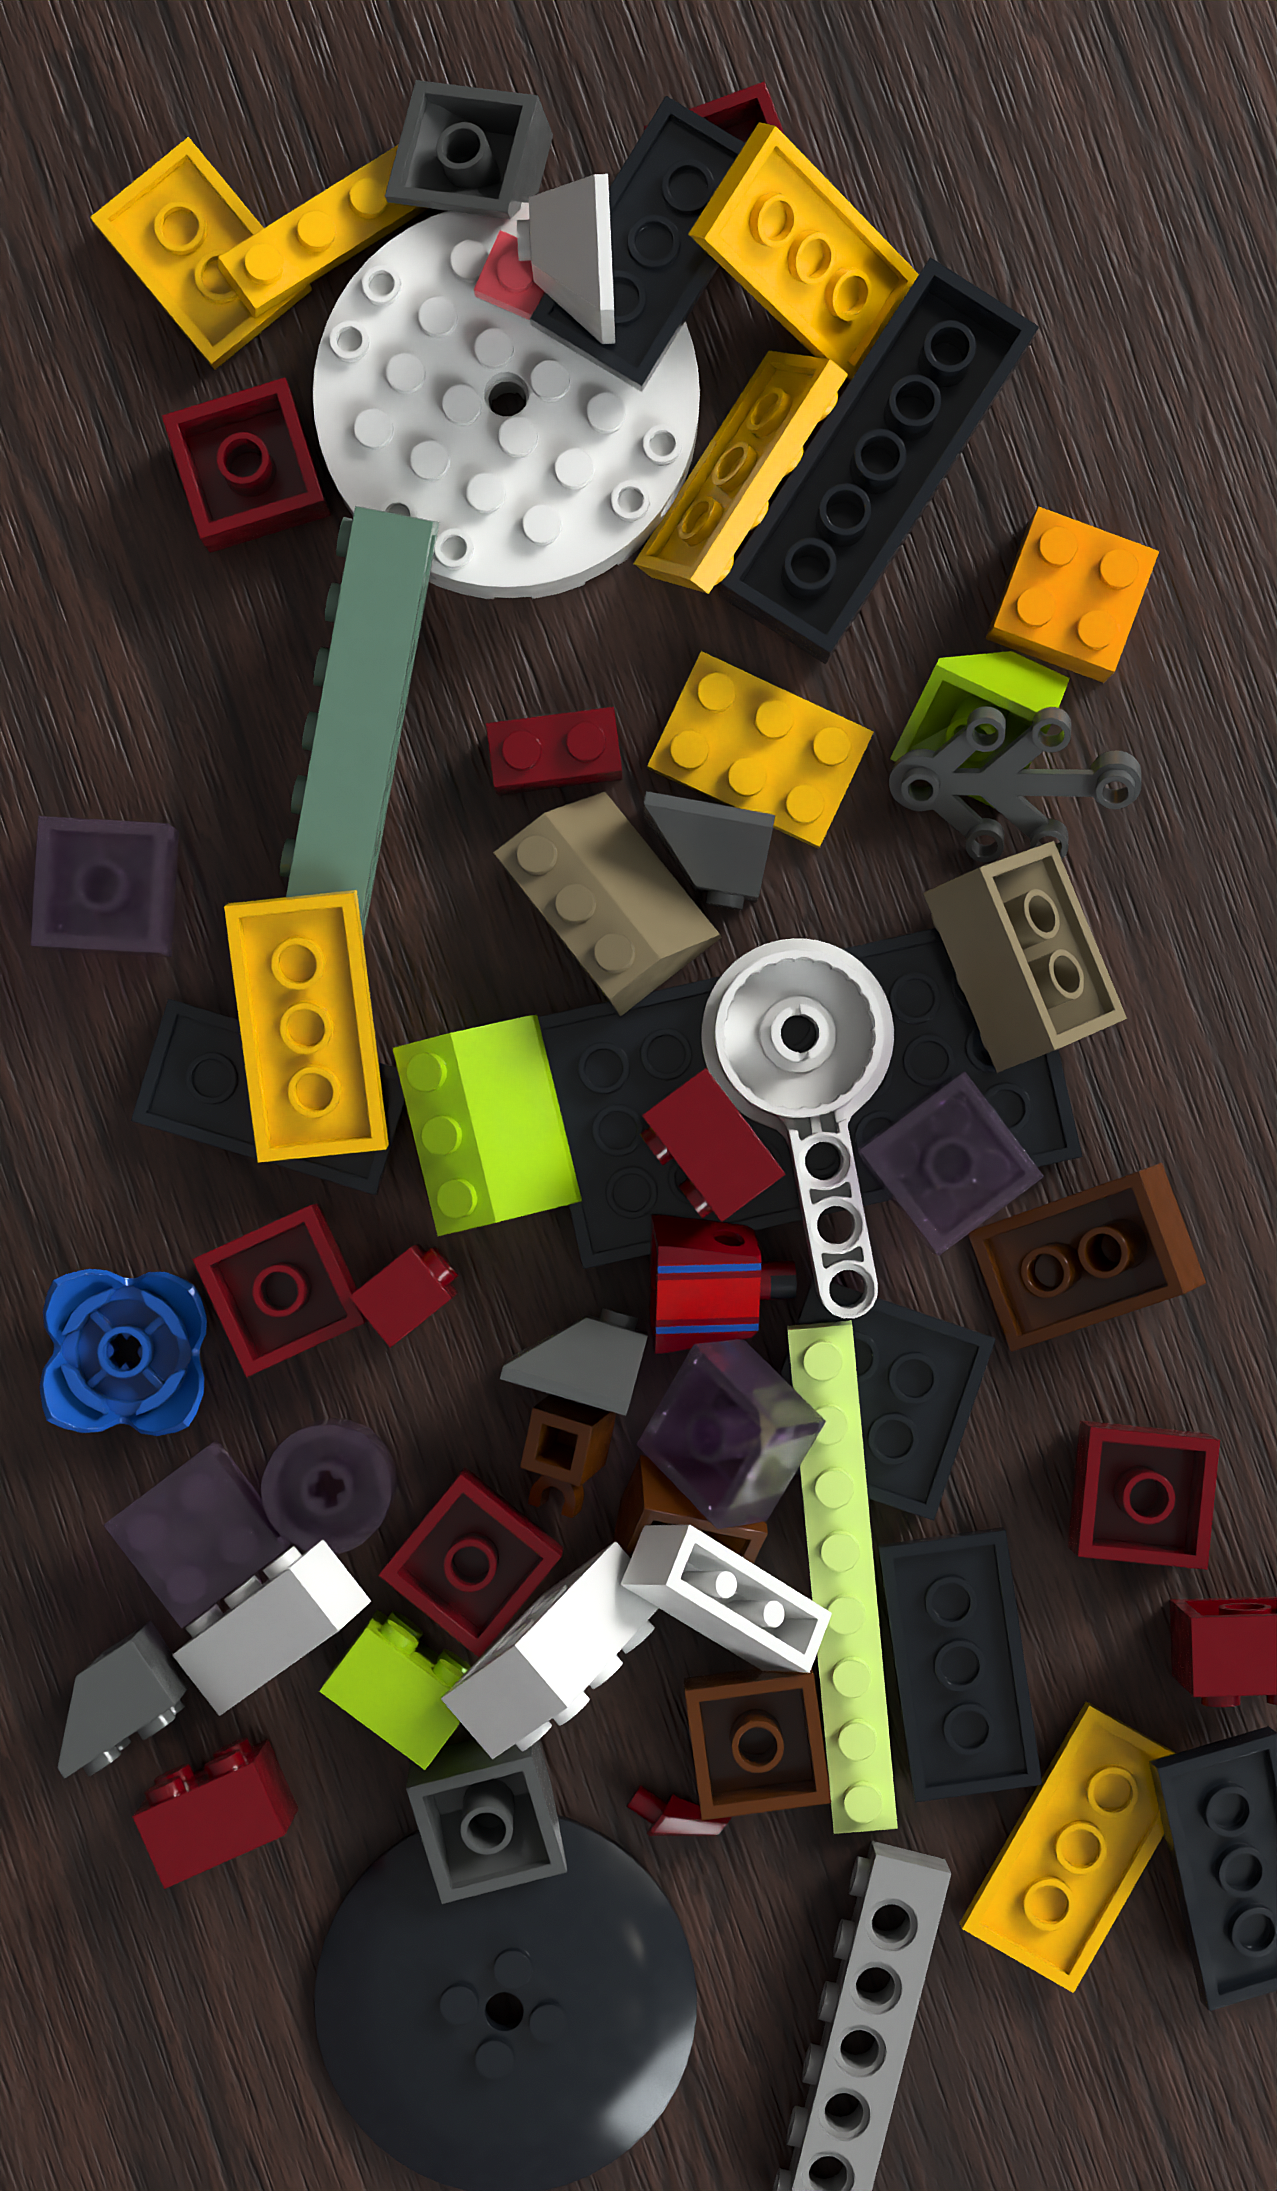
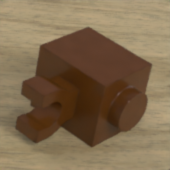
[520,1394,617,1518]

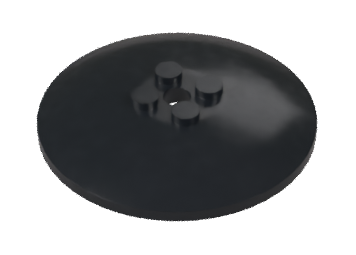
[315,1815,697,2191]

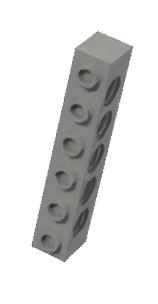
[772,1841,951,2191]

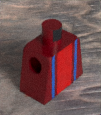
[648,1215,797,1354]

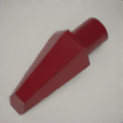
[626,1785,732,1836]

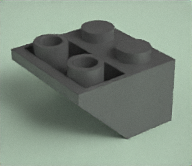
[57,1620,193,1779]

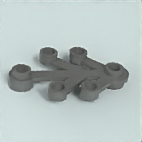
[889,706,1141,862]

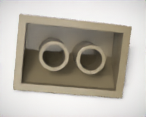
[493,792,722,1016]
[923,841,1127,1073]

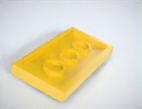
[688,122,919,383]
[633,351,848,594]
[224,890,389,1163]
[960,1701,1175,1993]

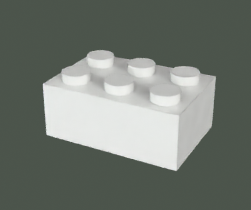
[441,1541,658,1759]

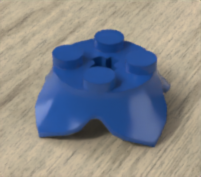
[39,1269,207,1436]

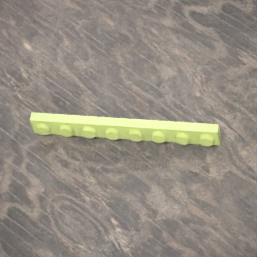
[787,1320,898,1834]

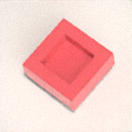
[474,230,546,320]

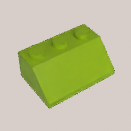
[393,1014,582,1236]

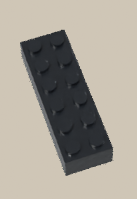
[719,257,1039,664]

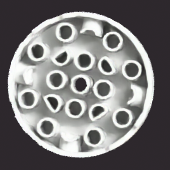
[313,202,700,599]

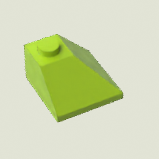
[890,651,1070,808]

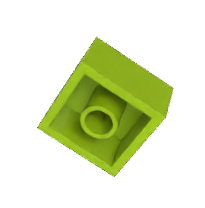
[319,1609,471,1770]

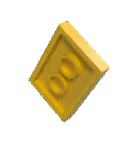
[90,137,312,370]
[647,651,874,849]

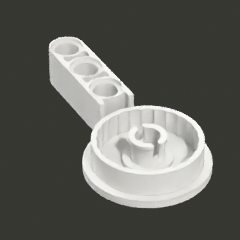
[701,938,894,1318]

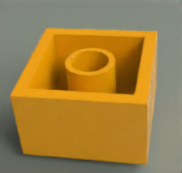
[985,506,1159,683]

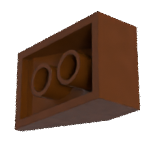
[967,1163,1206,1352]

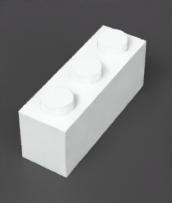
[620,1525,832,1673]
[172,1540,371,1716]

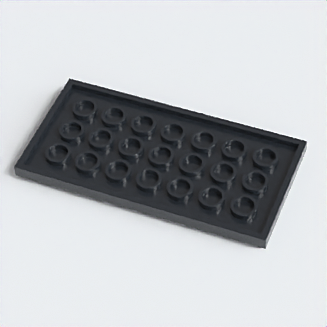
[538,928,1083,1269]

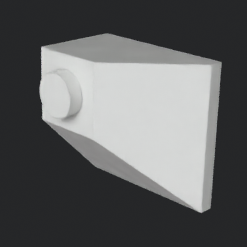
[517,174,615,344]

